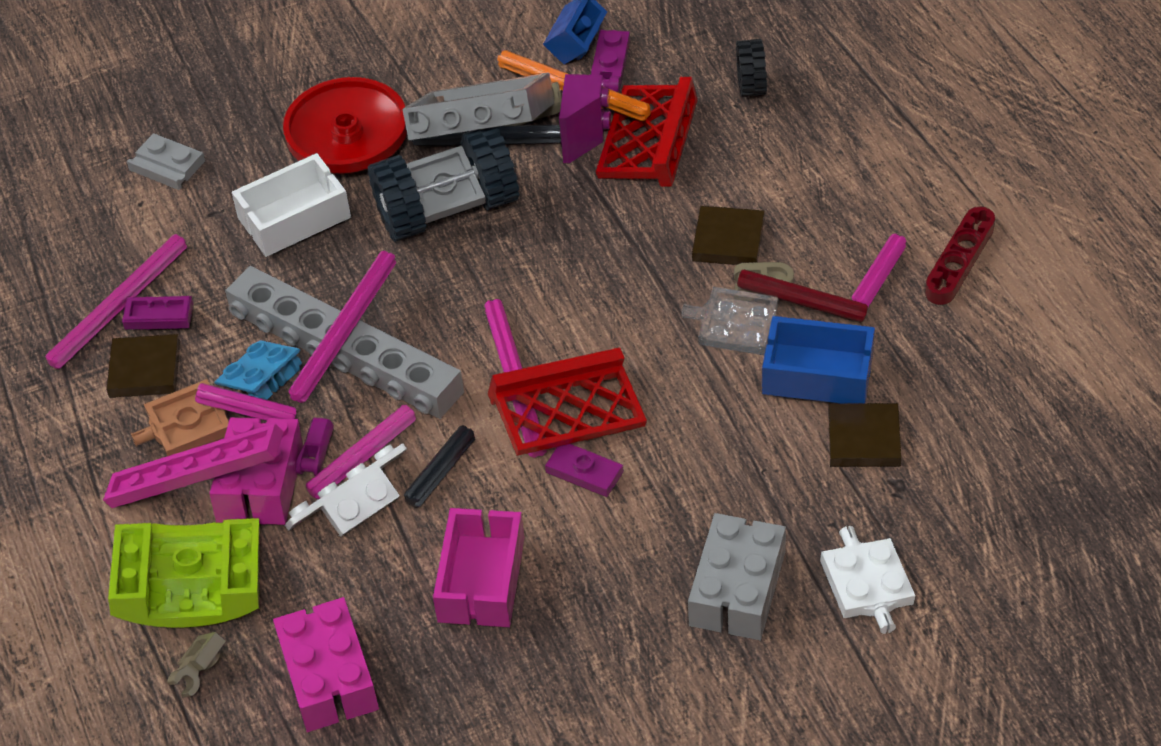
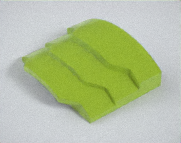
[108,518,259,628]

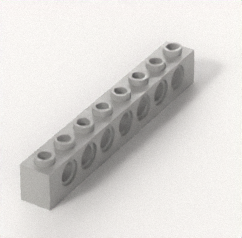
[225,266,464,419]

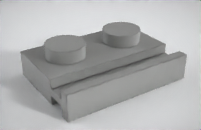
[127,133,205,190]

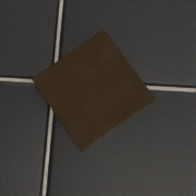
[692,205,765,265]
[106,334,180,398]
[828,403,901,467]

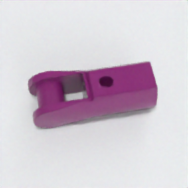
[296,417,334,476]

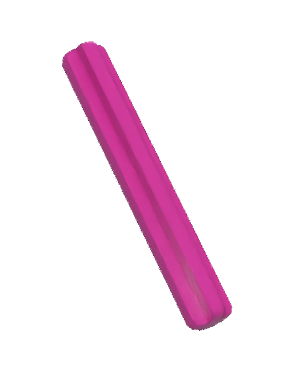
[306,405,416,499]

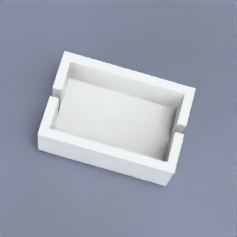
[232,153,351,257]

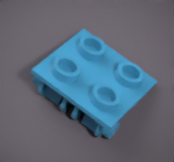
[214,340,302,400]

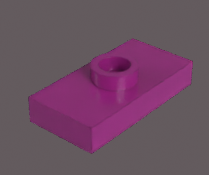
[122,296,194,330]
[545,444,624,497]

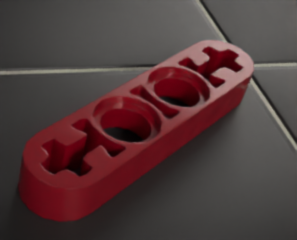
[925,206,995,305]

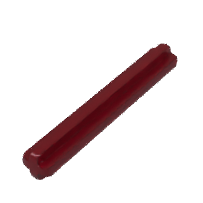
[737,269,868,322]

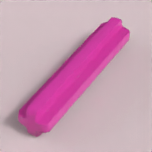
[852,233,906,307]
[195,383,296,421]

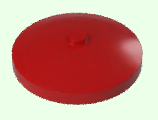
[283,77,407,173]

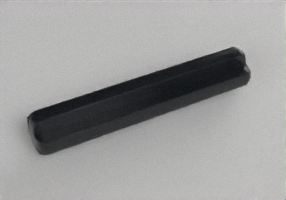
[404,425,475,508]

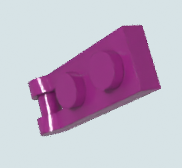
[590,30,630,93]

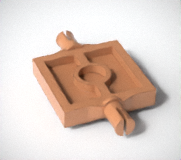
[130,379,241,456]

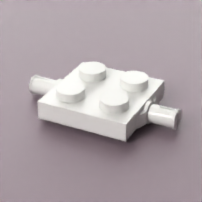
[820,526,915,634]

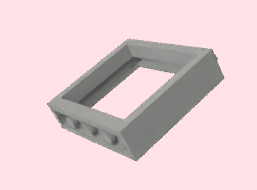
[402,73,555,140]

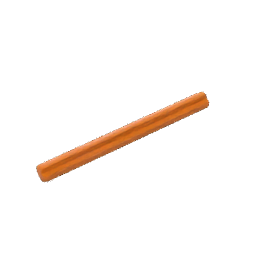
[497,50,651,121]

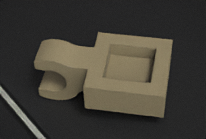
[167,632,226,697]

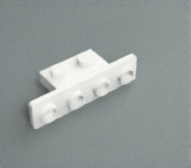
[285,444,407,537]

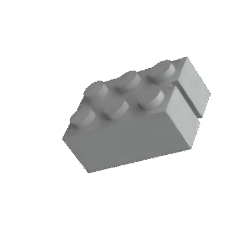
[688,513,786,641]

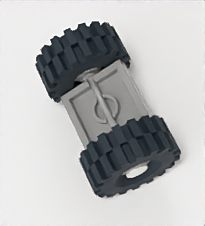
[368,127,520,242]

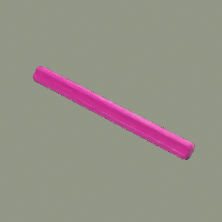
[45,234,187,369]
[289,250,396,403]
[485,299,547,458]

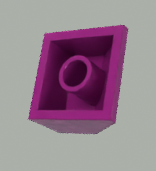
[559,74,611,163]

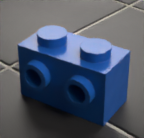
[543,0,607,64]

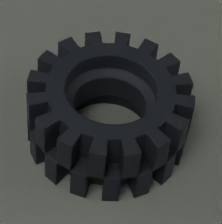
[736,39,767,97]

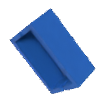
[762,316,875,403]

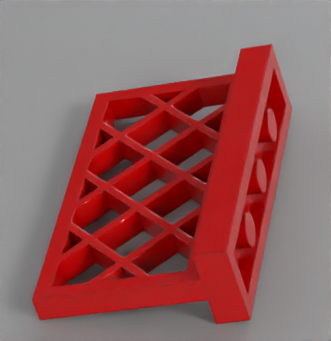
[595,77,698,187]
[488,347,647,456]

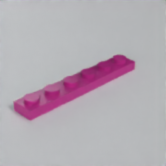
[103,423,284,508]

